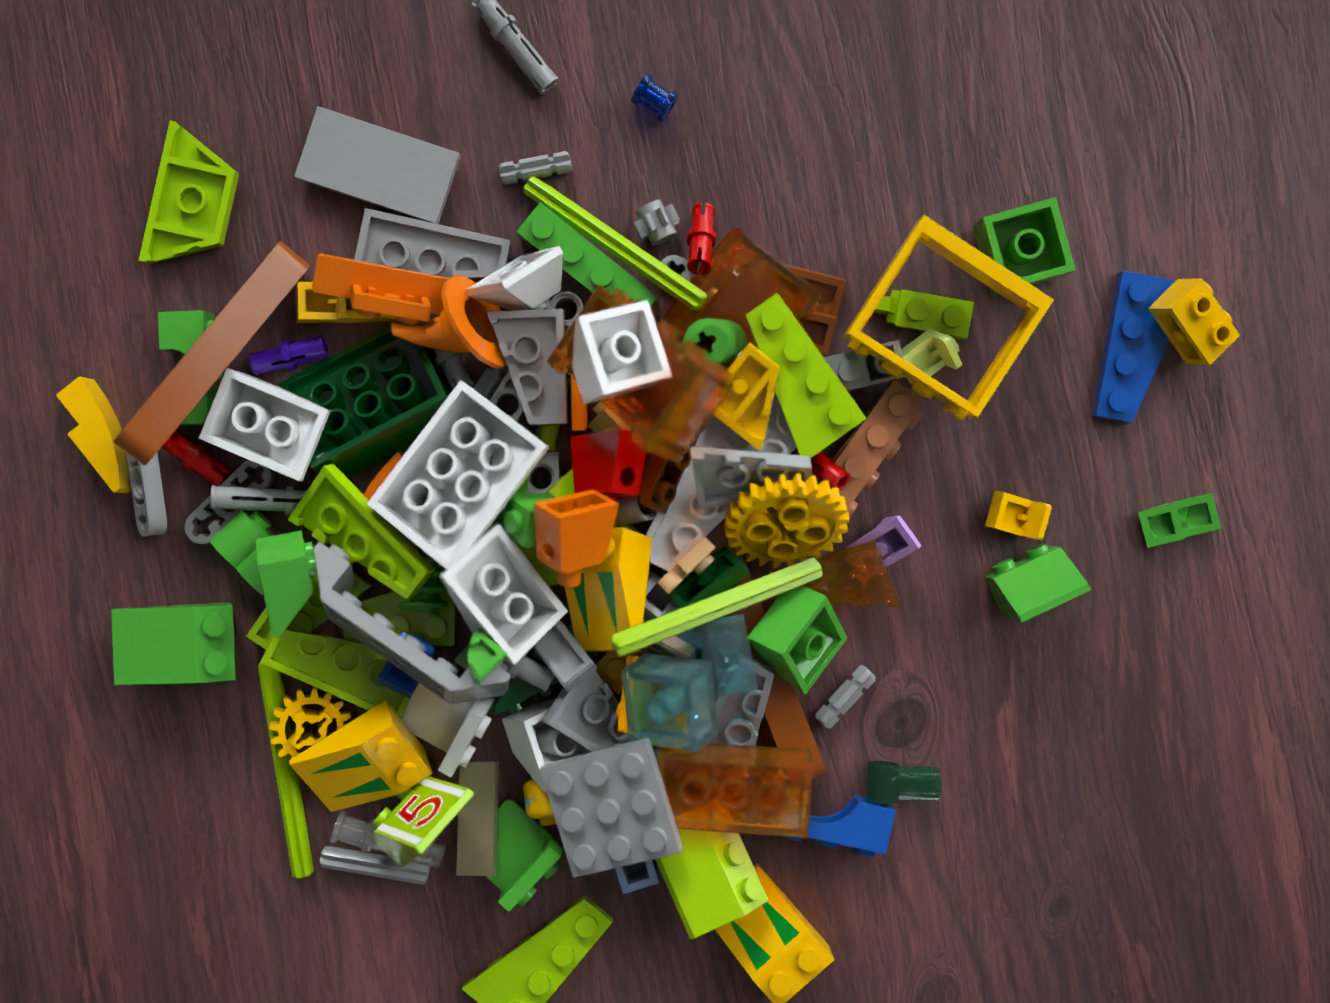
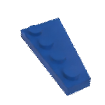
[1092,271,1176,423]

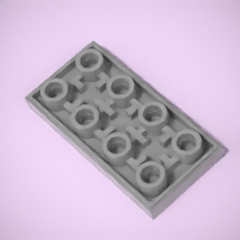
[294,106,461,224]

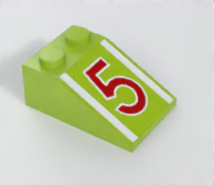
[369,776,474,867]

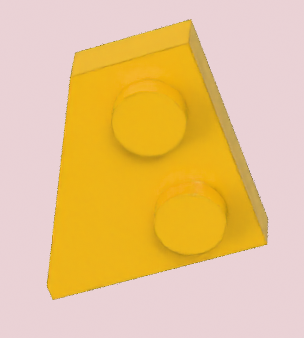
[701,343,780,450]

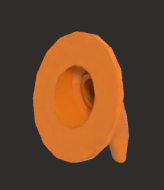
[391,275,507,368]

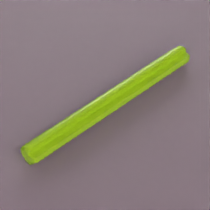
[523,176,707,311]
[611,558,822,657]
[258,663,314,878]

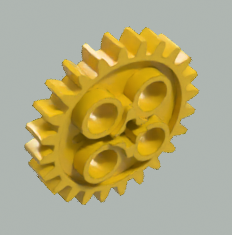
[724,473,850,568]

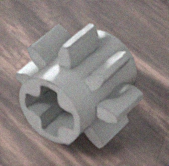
[633,199,680,246]

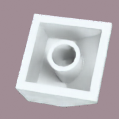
[572,300,672,405]

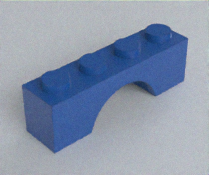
[738,772,896,857]

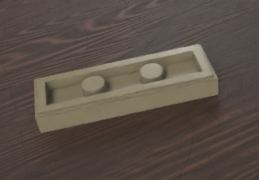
[456,762,499,876]

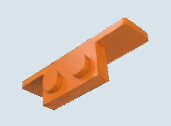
[312,254,450,325]

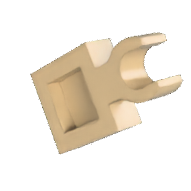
[658,536,715,594]

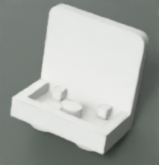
[402,683,495,777]

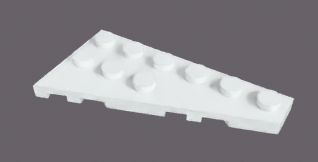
[646,352,797,572]

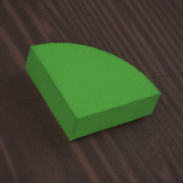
[467,627,508,685]

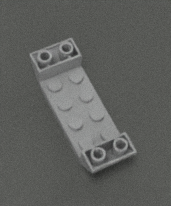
[314,542,511,705]

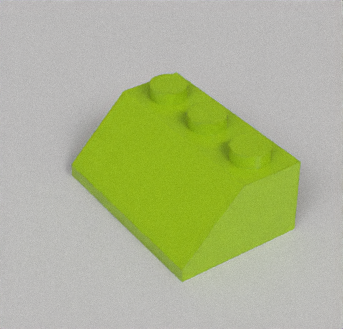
[655,795,769,940]

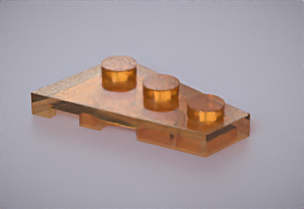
[770,540,900,608]

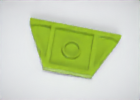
[138,120,239,264]

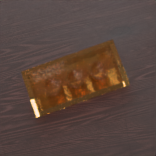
[657,740,813,838]

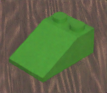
[111,602,235,685]

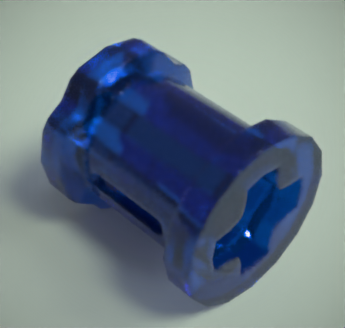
[631,73,680,122]

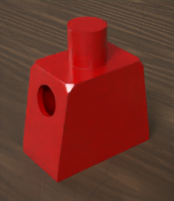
[571,429,648,521]

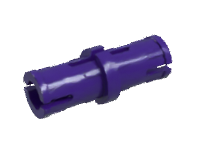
[249,335,329,376]

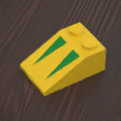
[565,527,652,651]
[289,700,433,812]
[715,863,835,1003]

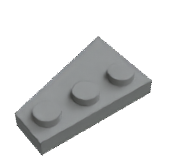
[690,447,812,509]
[542,671,645,752]

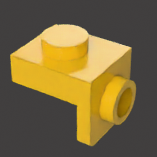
[985,490,1052,541]

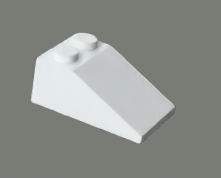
[199,368,331,482]
[440,524,568,665]

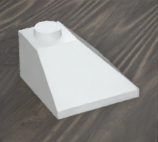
[466,246,563,311]
[502,698,591,792]

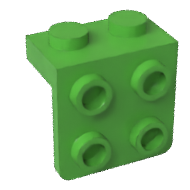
[486,799,563,912]

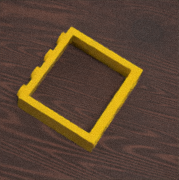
[842,215,1054,420]

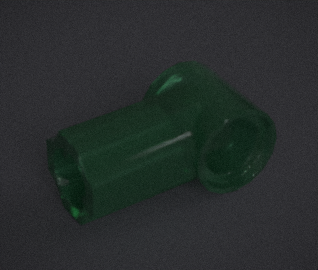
[866,760,942,804]

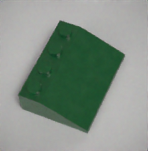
[279,321,451,478]

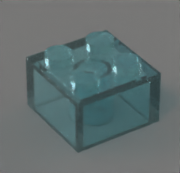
[621,653,718,752]

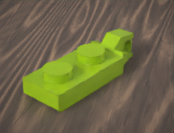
[873,289,974,340]

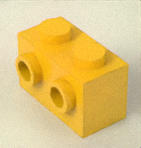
[1148,278,1240,366]

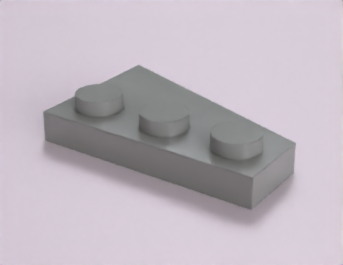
[487,309,568,425]

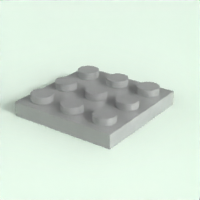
[540,737,683,878]

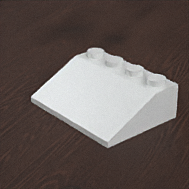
[367,380,549,569]

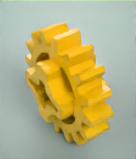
[269,686,351,760]

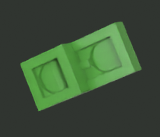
[1138,492,1222,548]

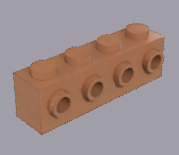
[816,380,925,518]

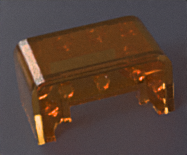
[546,285,734,463]

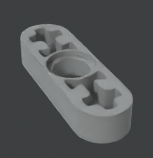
[126,452,167,537]
[185,460,276,544]

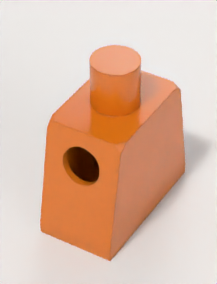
[534,489,619,587]

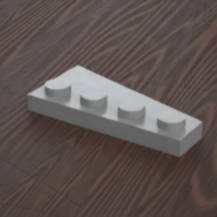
[354,208,512,280]
[673,652,775,808]

